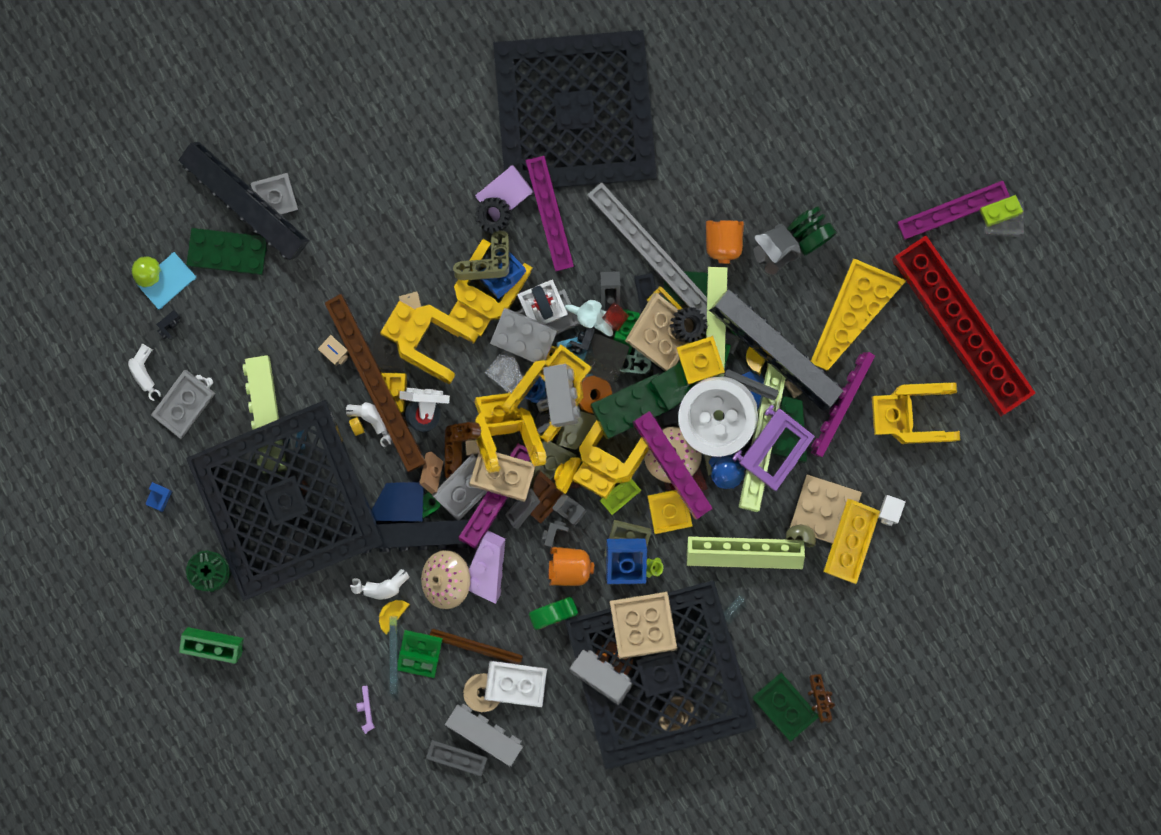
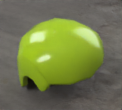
[132,256,161,287]

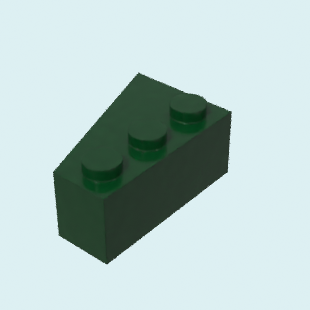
[771,396,807,463]

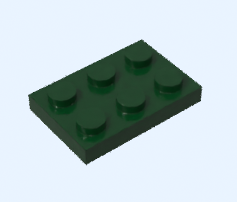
[752,672,819,742]

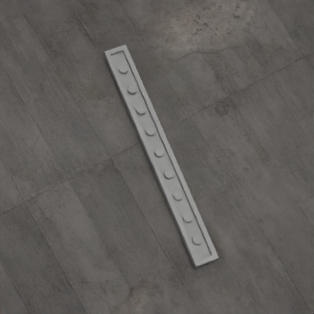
[588,182,707,325]

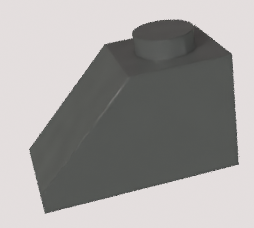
[600,272,620,316]

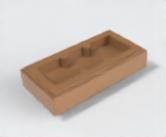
[420,451,443,494]

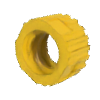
[349,417,364,436]

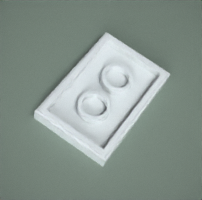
[484,661,547,707]

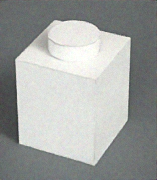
[878,495,905,526]

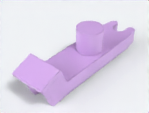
[357,685,375,734]

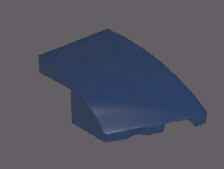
[371,482,424,522]

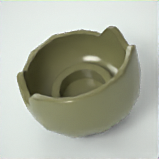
[785,524,816,547]

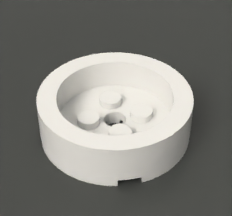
[678,377,758,456]

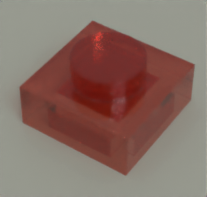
[602,303,629,331]

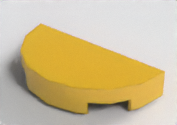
[746,347,765,375]
[554,457,582,494]
[379,600,410,635]

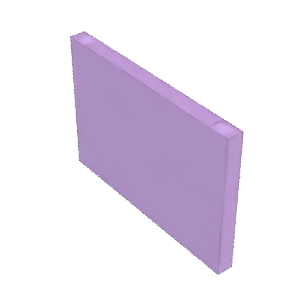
[475,165,534,222]

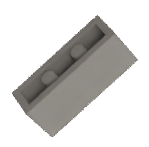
[543,364,580,427]
[570,650,632,705]

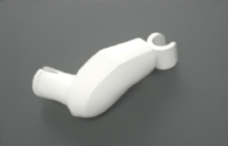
[128,344,161,401]
[346,402,393,447]
[350,569,409,600]

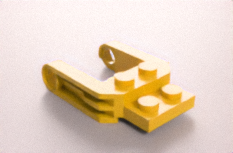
[449,239,533,337]
[380,301,479,384]
[502,344,592,443]
[872,383,960,444]
[475,393,546,473]
[572,420,650,499]

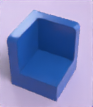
[146,482,172,512]

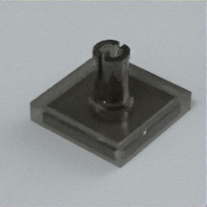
[369,328,406,374]

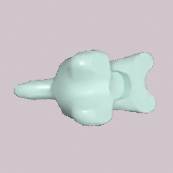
[565,300,620,336]

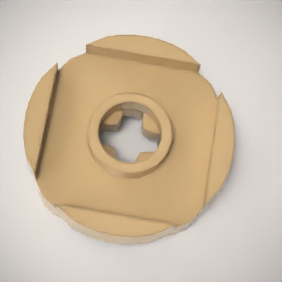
[464,673,500,712]

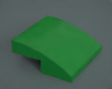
[397,630,443,678]

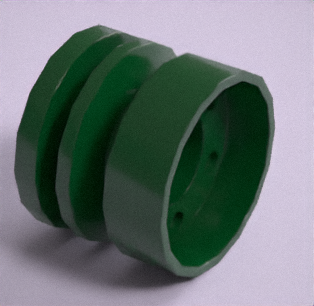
[787,206,837,256]
[186,551,231,592]

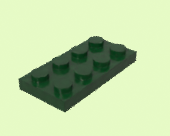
[186,228,267,275]
[590,373,675,440]

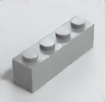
[445,704,523,767]

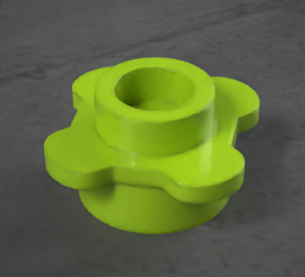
[646,558,663,578]

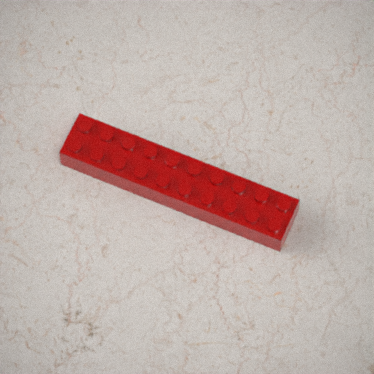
[892,236,1036,417]

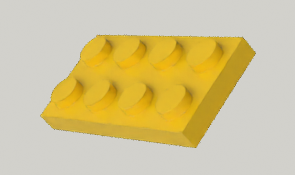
[823,499,880,584]

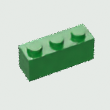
[179,627,244,664]

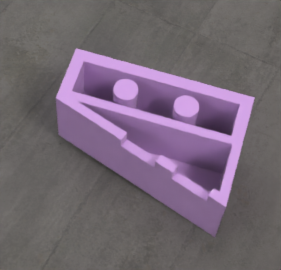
[469,531,505,604]

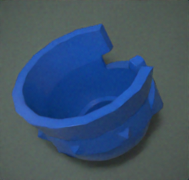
[709,453,745,489]

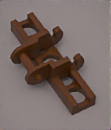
[808,674,835,723]

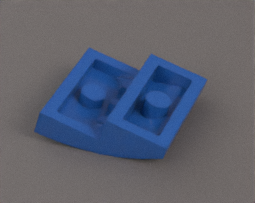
[479,252,526,298]

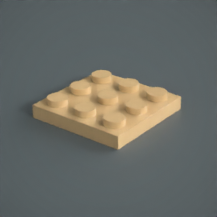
[625,293,693,371]
[790,475,862,544]
[610,592,677,659]

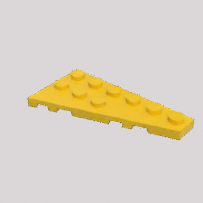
[811,258,906,371]

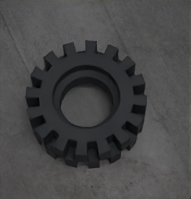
[475,197,512,232]
[670,307,708,343]

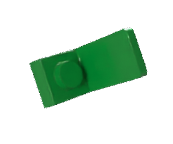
[611,309,640,355]

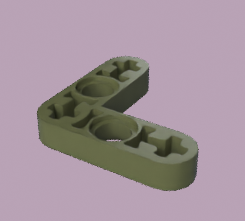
[453,231,510,280]

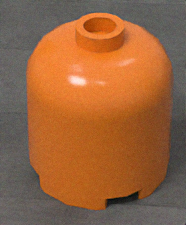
[706,220,744,264]
[549,547,594,586]

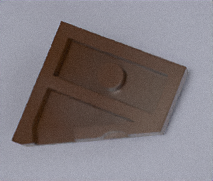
[530,470,564,524]

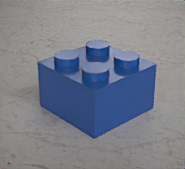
[606,539,647,584]

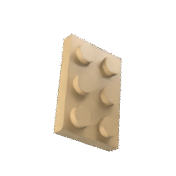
[469,451,535,502]

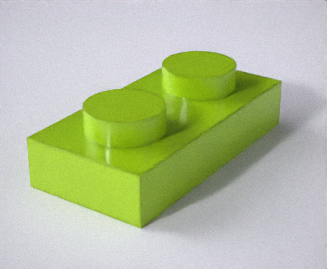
[980,195,1023,227]
[600,479,642,515]

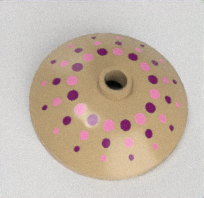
[644,426,702,483]
[421,551,470,609]

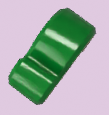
[528,597,578,630]

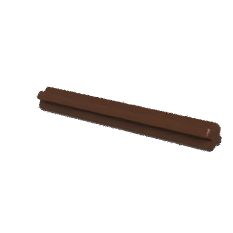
[430,629,523,665]

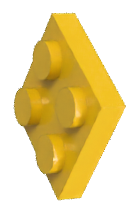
[676,336,725,385]
[647,490,692,534]

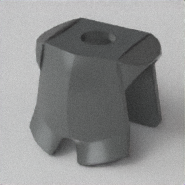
[753,224,800,275]

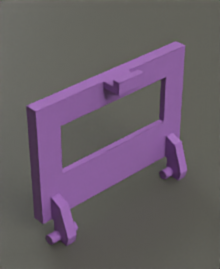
[732,405,815,491]

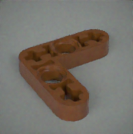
[445,422,481,479]

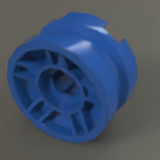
[525,376,548,404]

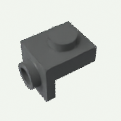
[552,494,587,525]
[542,521,569,548]

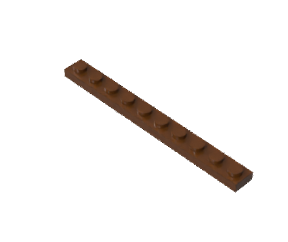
[325,294,426,472]

